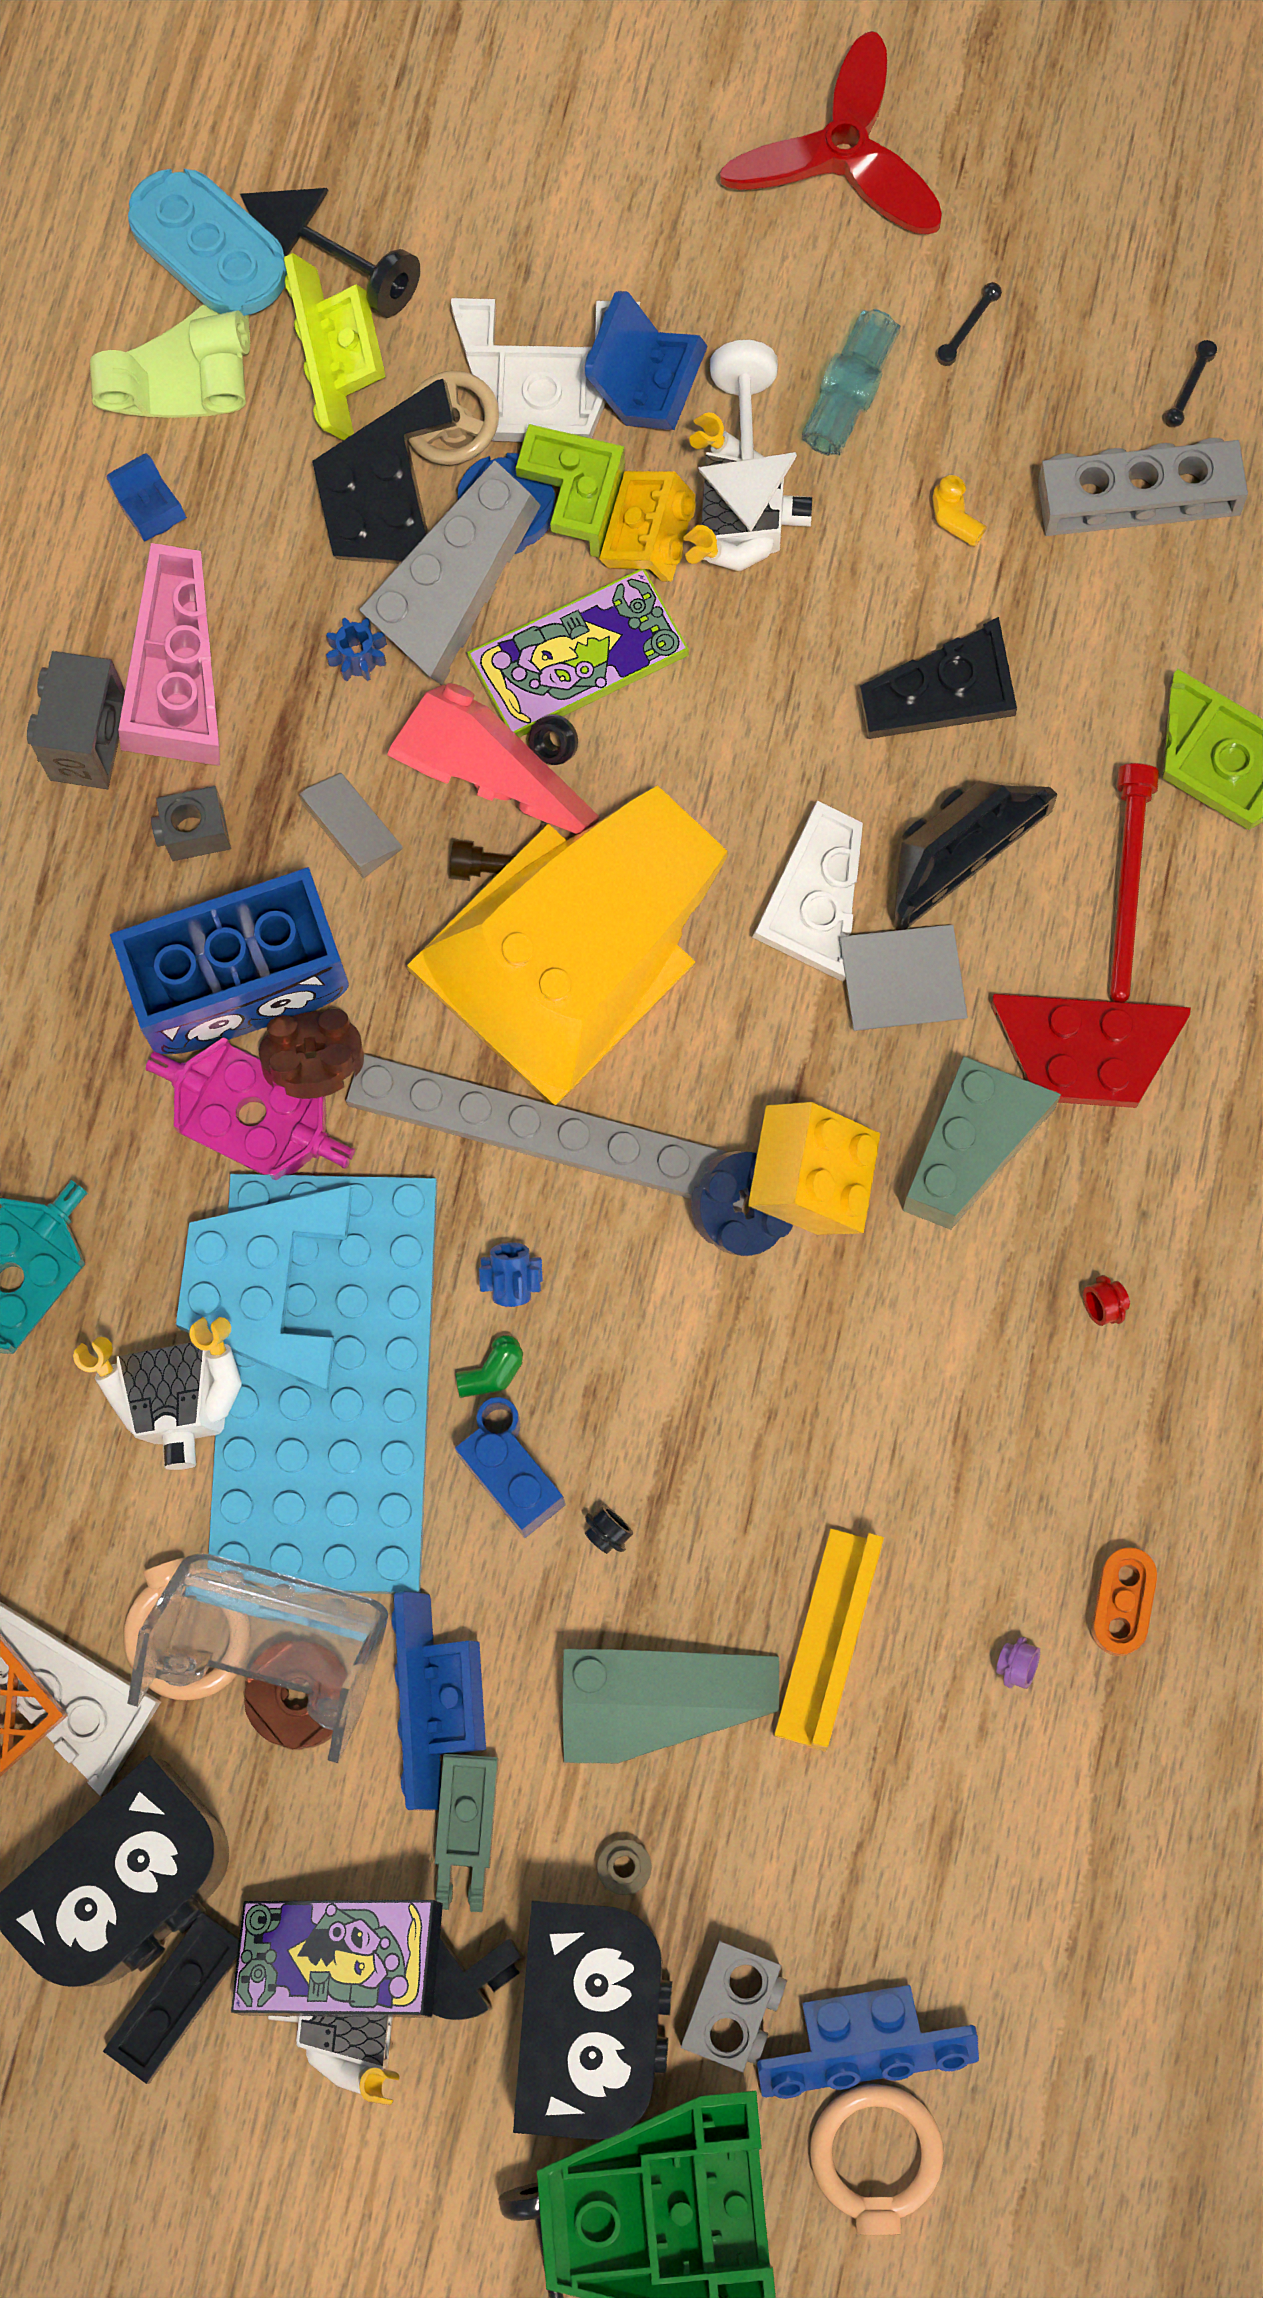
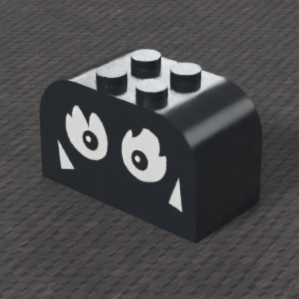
[0,1755,229,1987]
[513,1901,673,2139]

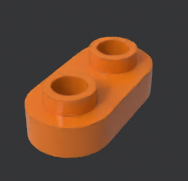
[1092,1548,1157,1656]

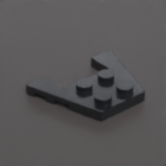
[312,379,457,564]

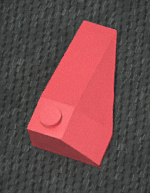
[387,683,600,834]

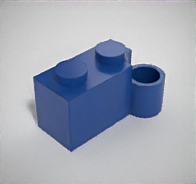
[455,1397,566,1538]

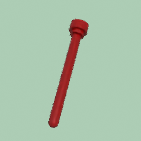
[1110,763,1159,1003]

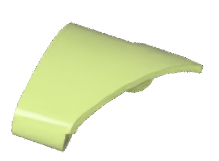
[90,304,250,418]

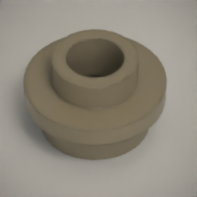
[597,1839,652,1895]

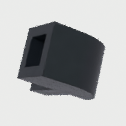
[433,1936,524,2020]

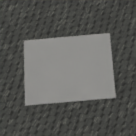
[840,925,968,1031]

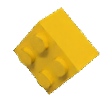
[748,1102,881,1235]

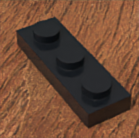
[103,1913,239,2084]

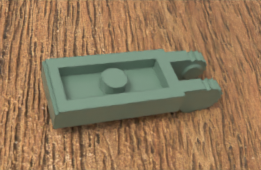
[435,1754,499,1912]

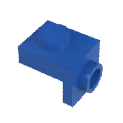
[106,453,187,542]

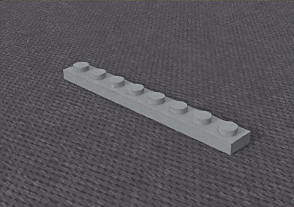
[346,1055,747,1212]

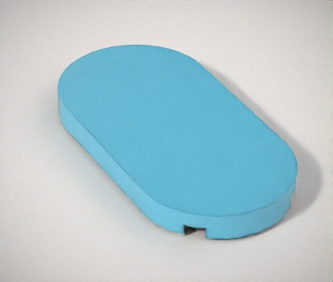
[128,168,287,316]

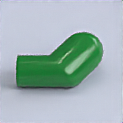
[456,1335,523,1398]

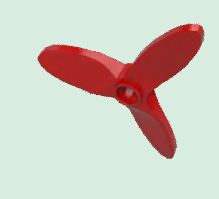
[720,31,942,234]

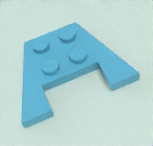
[176,1185,353,1394]

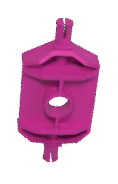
[146,1037,355,1180]

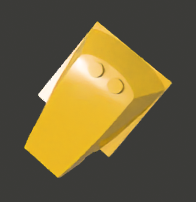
[407,785,728,1106]

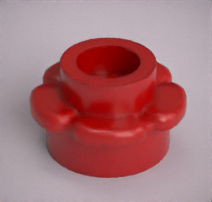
[1083,1275,1130,1326]

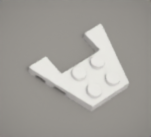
[451,298,640,442]

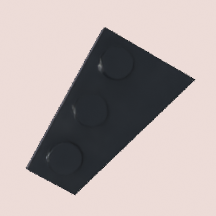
[859,617,1017,739]

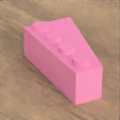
[118,543,220,766]

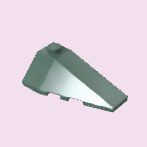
[563,1649,779,1764]

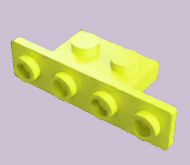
[284,253,386,440]

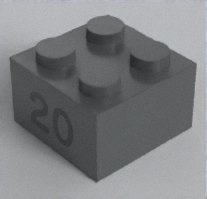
[27,651,125,790]

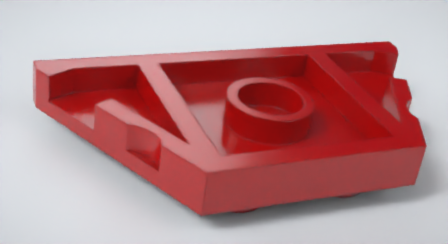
[991,994,1191,1108]

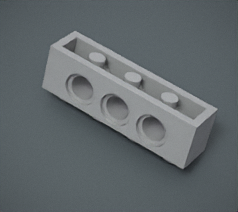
[1037,438,1248,536]

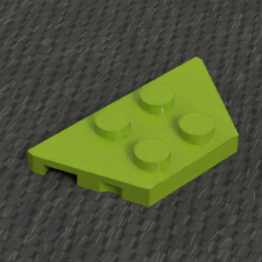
[1162,668,1263,830]

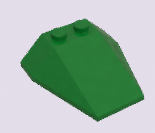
[537,2090,776,2298]

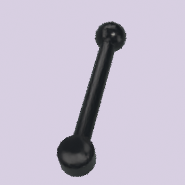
[937,282,1002,366]
[1165,340,1217,427]

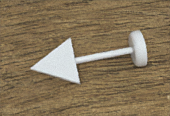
[698,340,797,532]

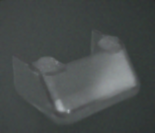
[127,1554,388,1763]

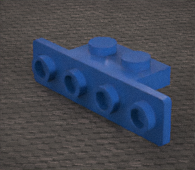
[392,1591,486,1811]
[757,1985,979,2099]

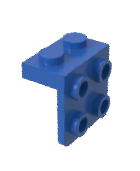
[585,291,708,430]

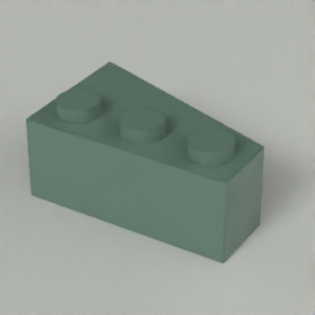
[903,1056,1061,1230]

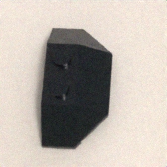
[893,781,1058,931]

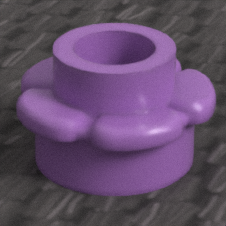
[996,1637,1040,1689]

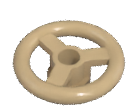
[408,371,499,465]

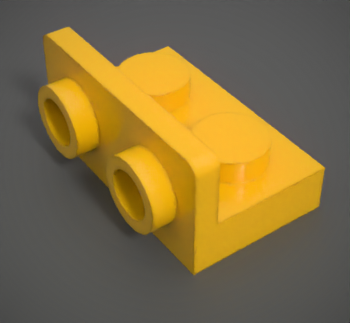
[599,471,696,582]

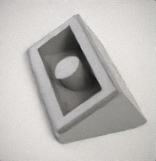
[299,773,403,879]

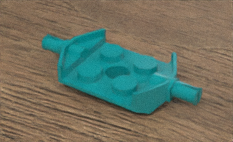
[0,1180,88,1354]

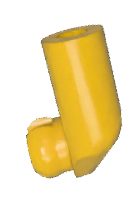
[932,475,987,547]

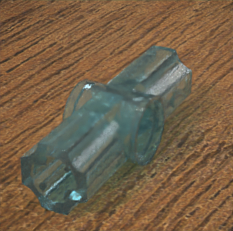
[802,309,900,456]

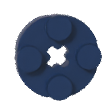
[691,1151,793,1256]

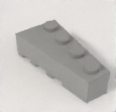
[359,460,541,685]

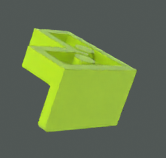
[516,424,625,558]

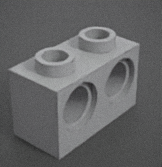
[681,1941,787,2072]

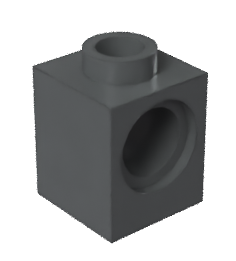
[151,786,231,861]

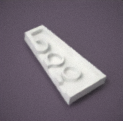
[0,1602,161,1796]

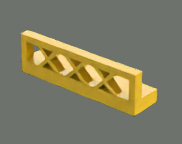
[774,1529,884,1752]

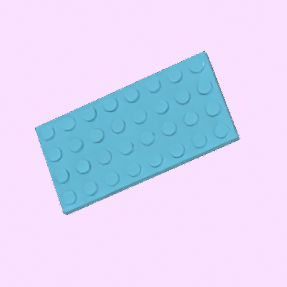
[207,1174,438,1594]

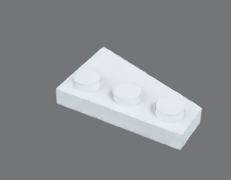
[752,801,863,982]

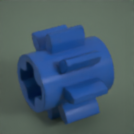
[326,618,387,681]
[479,1243,543,1307]

